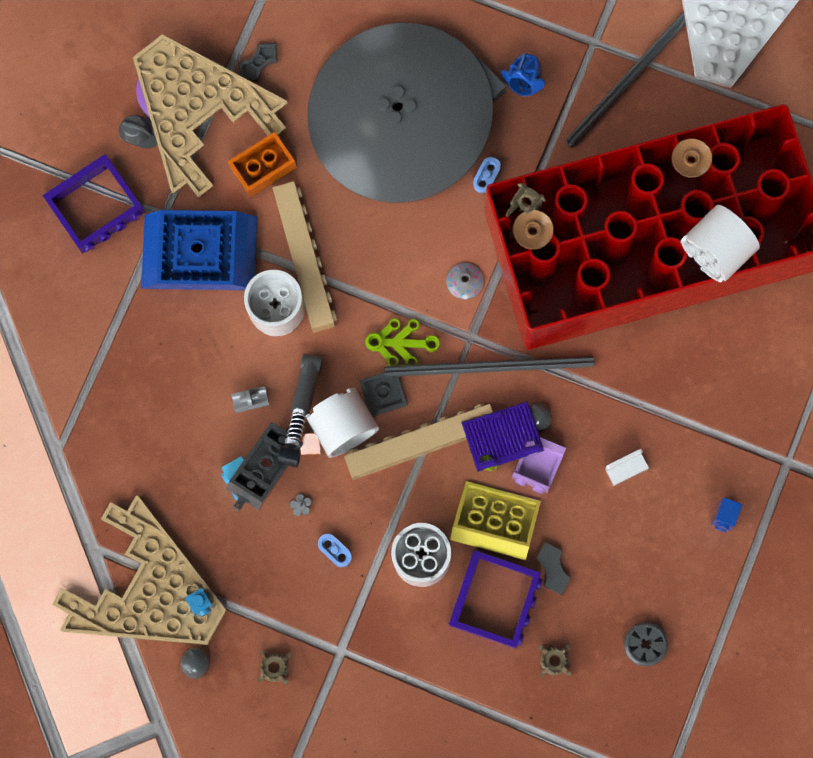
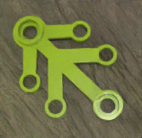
[365,318,439,366]

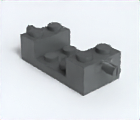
[226,422,303,512]

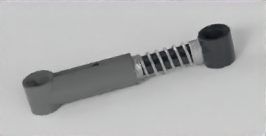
[278,353,323,468]

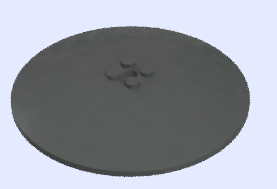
[308,23,493,203]

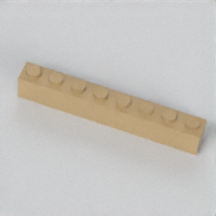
[272,181,337,333]
[344,403,493,480]

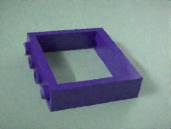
[42,154,145,254]
[449,550,543,649]

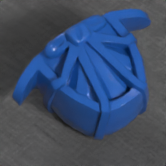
[501,53,545,97]

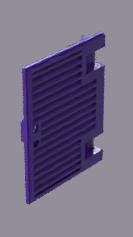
[461,401,544,472]

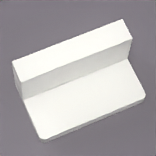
[605,449,649,486]

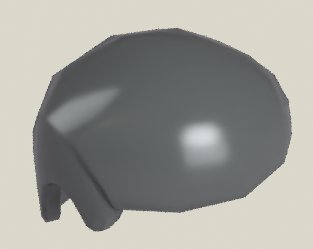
[529,403,552,432]
[180,647,210,680]

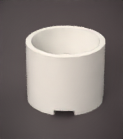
[681,205,760,283]
[244,270,305,336]
[305,387,379,458]
[391,523,451,587]

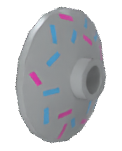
[446,262,484,300]

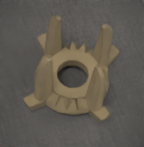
[506,183,546,217]
[538,644,571,677]
[257,650,292,685]

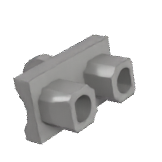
[231,386,269,413]

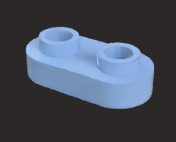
[473,157,500,193]
[318,534,352,567]

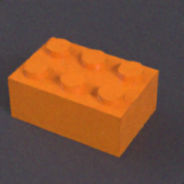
[227,132,297,198]

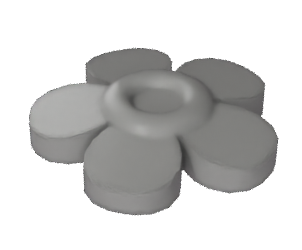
[290,494,312,516]

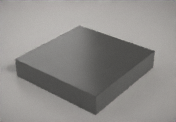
[359,372,408,417]

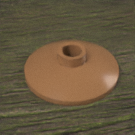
[672,139,712,177]
[513,210,553,249]

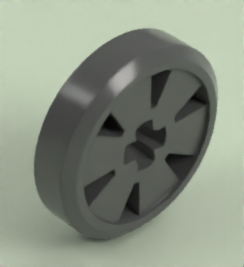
[624,622,668,666]

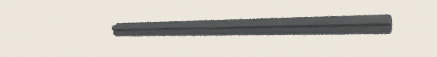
[565,11,686,148]
[385,356,595,377]

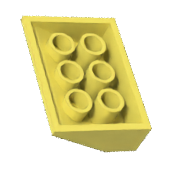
[450,481,541,560]

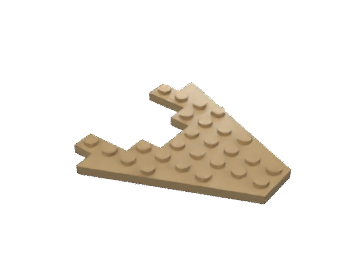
[133,34,288,198]
[52,496,227,645]

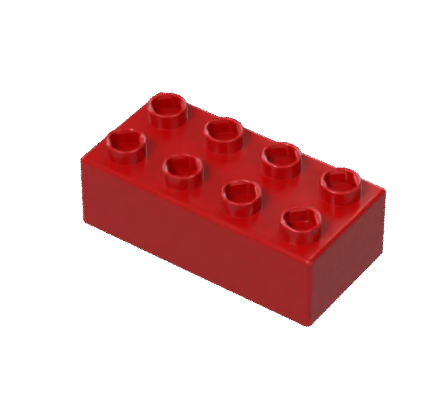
[485,104,813,350]

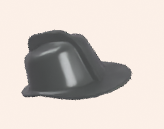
[119,115,158,149]

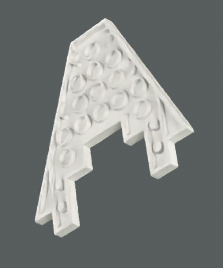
[682,0,799,88]

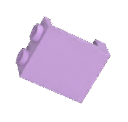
[512,437,566,494]

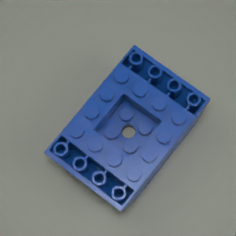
[141,210,257,290]

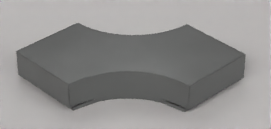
[240,43,277,82]
[536,542,570,595]

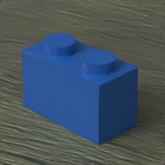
[711,498,743,532]

